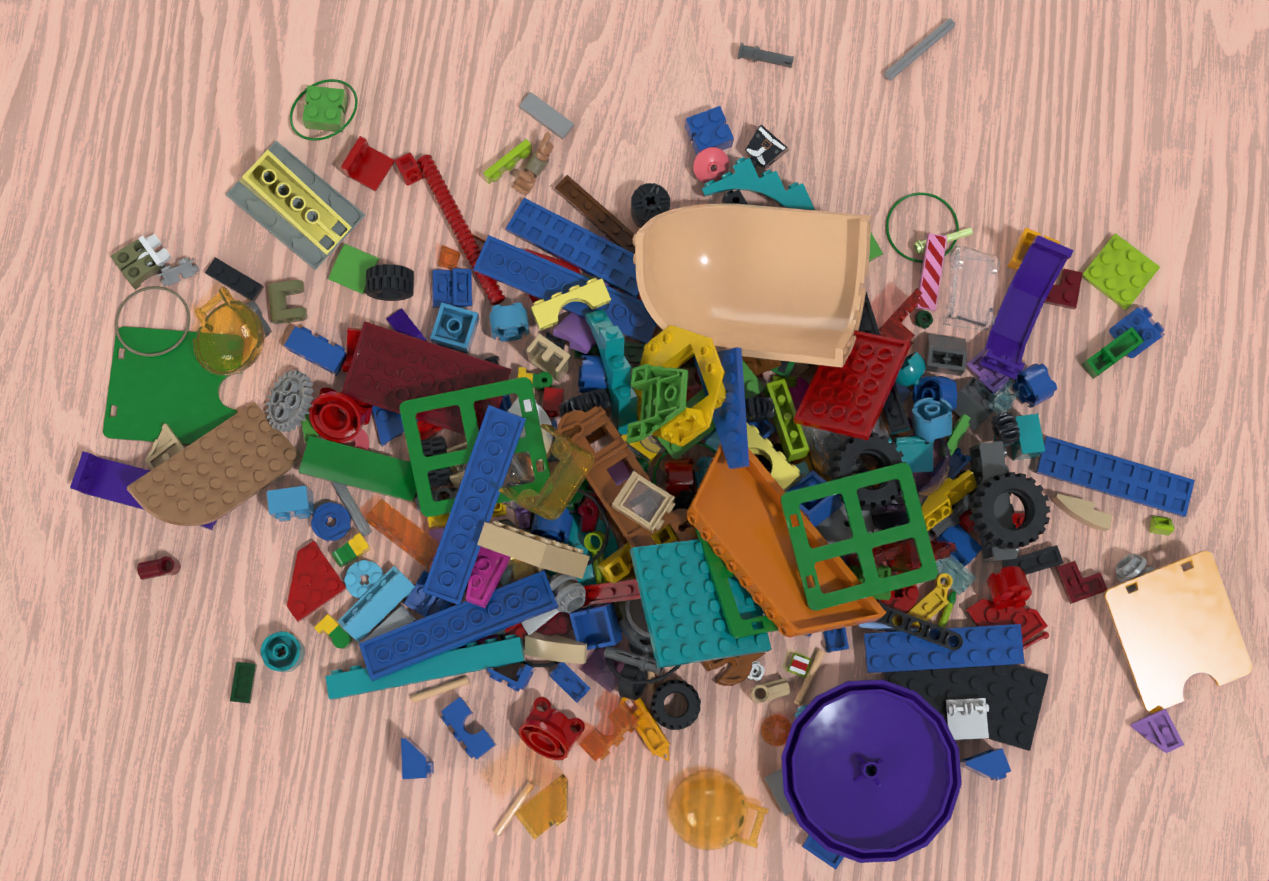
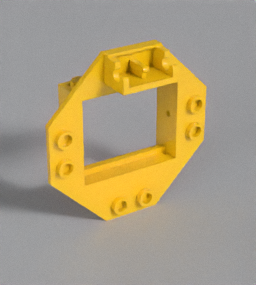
[633,325,727,447]

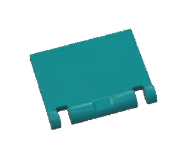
[888,436,934,473]

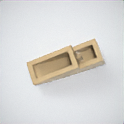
[1052,493,1113,532]
[525,632,587,664]

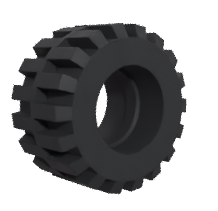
[365,264,414,301]
[421,436,453,487]
[651,680,701,730]

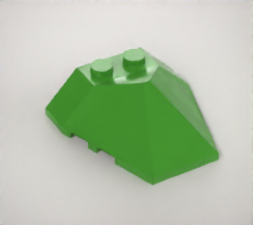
[627,364,688,444]

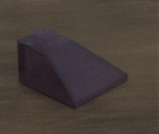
[579,640,626,694]

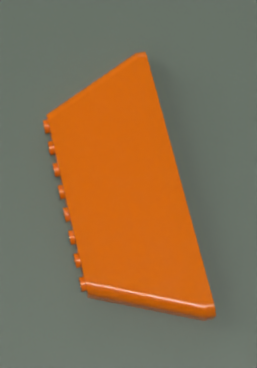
[687,442,886,638]

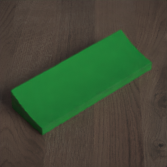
[298,436,416,503]

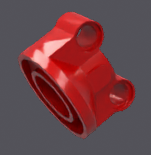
[309,387,373,443]
[519,697,585,760]

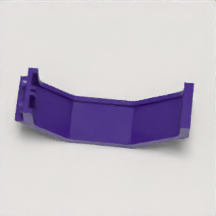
[980,235,1074,380]

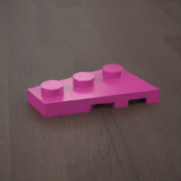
[466,546,511,608]

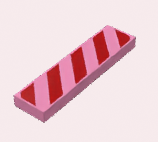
[916,233,947,311]

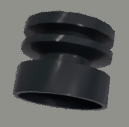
[631,183,670,228]

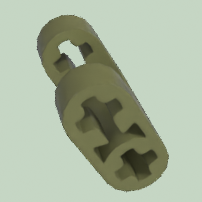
[268,280,307,324]

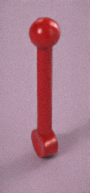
[1023,631,1049,650]

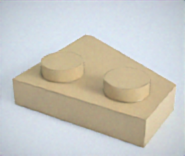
[145,424,185,470]

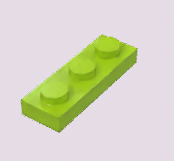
[483,139,532,184]

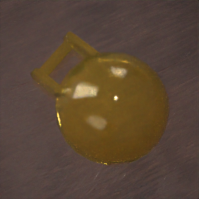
[193,287,265,375]
[669,770,769,851]

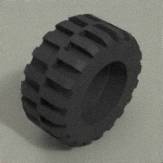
[827,433,906,511]
[969,472,1050,549]

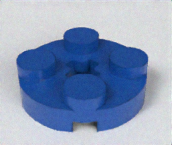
[311,502,351,542]

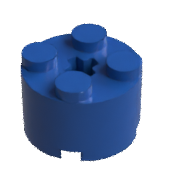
[578,355,608,393]
[1013,363,1057,408]
[913,376,957,410]
[530,505,573,543]

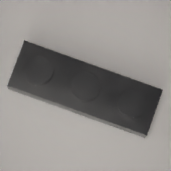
[205,257,264,301]
[1001,545,1063,575]

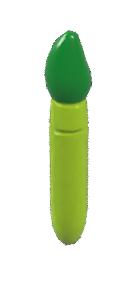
[938,591,956,628]

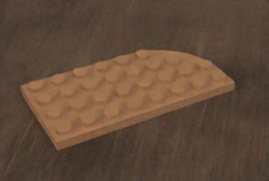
[127,402,303,526]

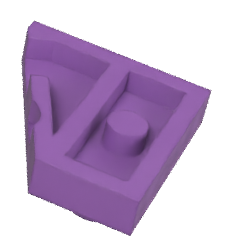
[1130,708,1184,753]

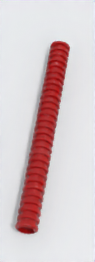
[417,155,506,305]

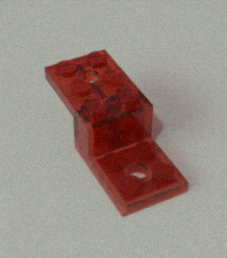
[879,288,922,346]
[848,538,957,573]

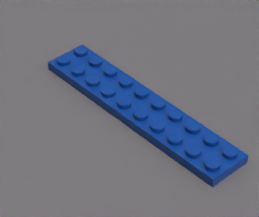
[473,235,657,344]
[422,405,527,605]
[359,570,559,682]

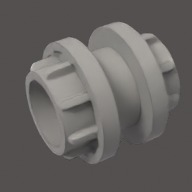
[1116,554,1155,592]
[548,573,586,613]

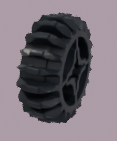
[559,389,611,417]
[745,397,775,424]

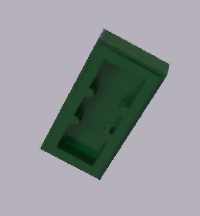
[230,662,257,704]

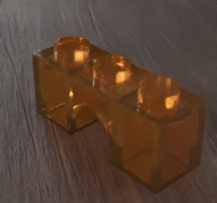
[579,701,641,761]

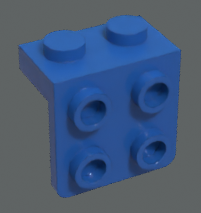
[1109,305,1165,358]

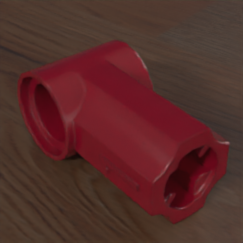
[578,493,602,533]
[137,556,181,580]

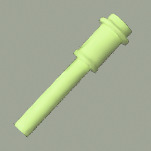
[914,227,973,255]

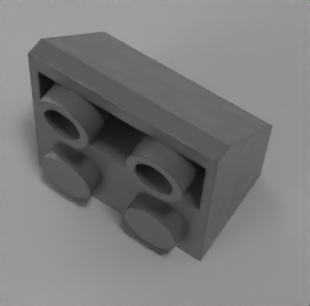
[924,333,967,376]
[953,377,1001,430]

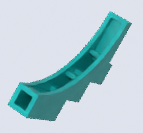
[702,157,816,211]
[586,310,638,436]

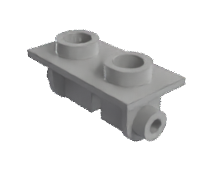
[158,257,199,286]

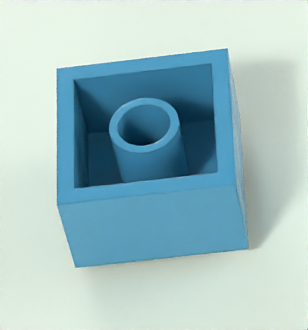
[430,303,480,354]
[267,486,315,522]

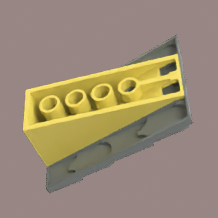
[226,141,366,270]

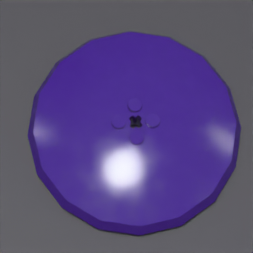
[781,680,962,863]

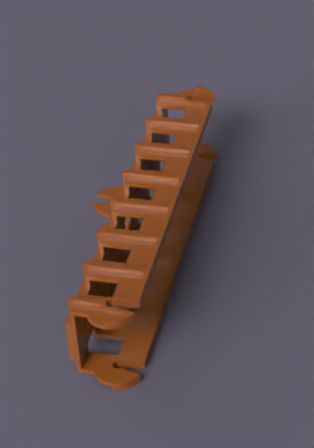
[557,406,766,686]

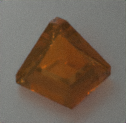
[438,245,461,270]

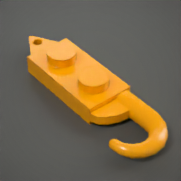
[619,697,671,761]

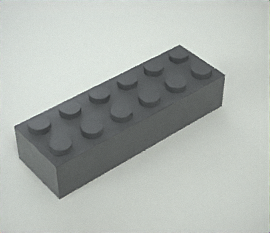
[969,441,1019,563]

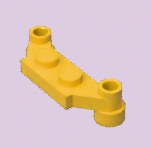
[892,573,953,628]

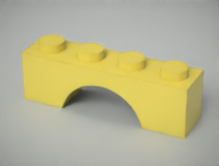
[531,278,611,331]
[746,422,800,492]

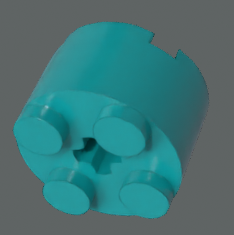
[260,631,305,673]

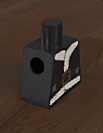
[745,125,789,169]

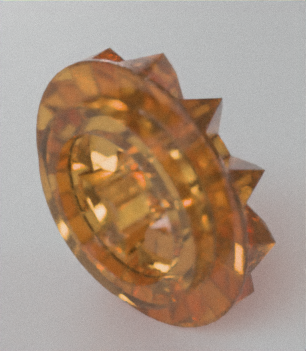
[761,715,792,746]

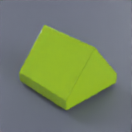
[1150,516,1175,536]

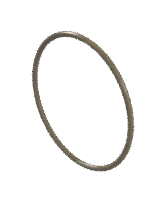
[115,286,190,357]

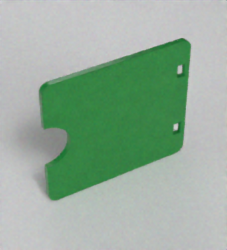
[103,327,246,445]

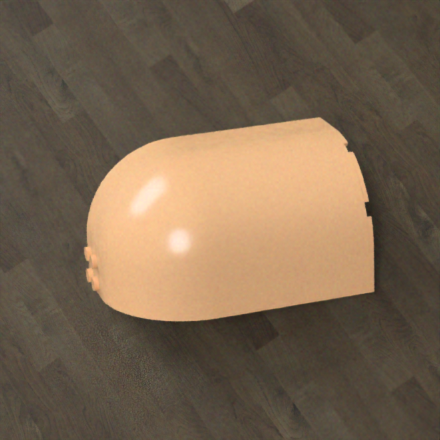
[633,204,871,367]

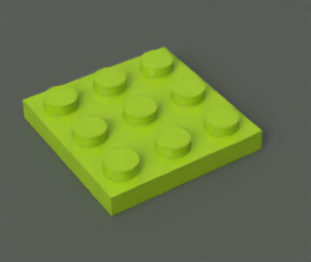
[1082,233,1160,311]

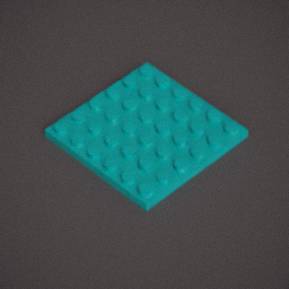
[630,539,772,669]

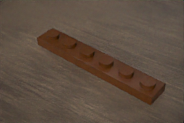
[555,175,635,254]

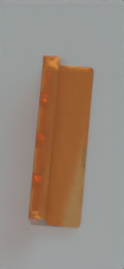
[366,499,439,568]

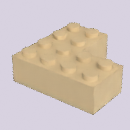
[477,521,590,579]

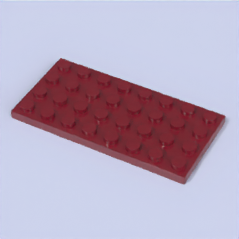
[341,321,512,435]

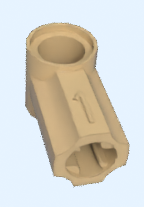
[749,678,790,704]

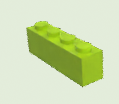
[763,379,809,462]

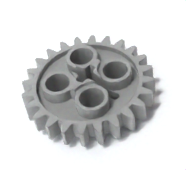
[265,370,314,432]

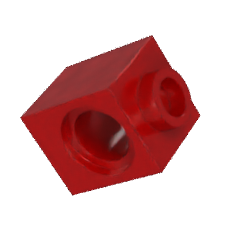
[542,387,564,418]

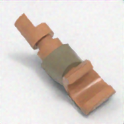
[513,132,554,195]

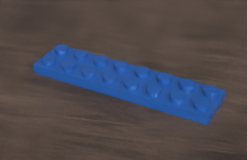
[505,198,640,298]
[1036,436,1195,517]
[863,624,1025,673]

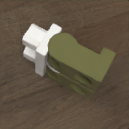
[111,234,172,290]

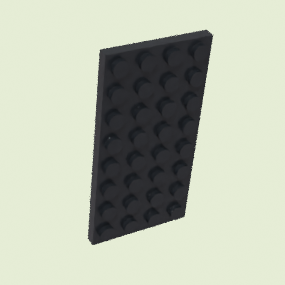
[884,664,1049,751]

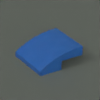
[431,268,472,308]
[403,570,451,617]

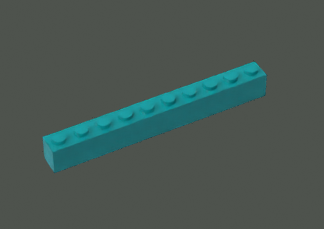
[325,634,526,700]

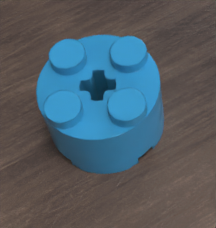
[489,302,530,342]
[912,398,952,442]

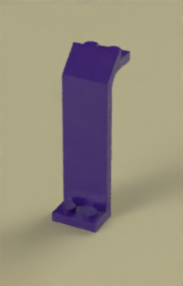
[70,451,217,530]

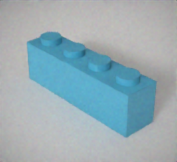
[338,566,415,643]

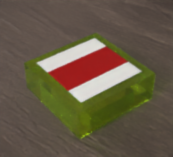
[787,652,812,678]

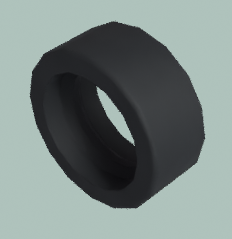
[618,664,647,700]

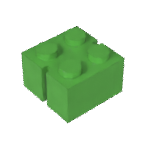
[302,85,348,133]

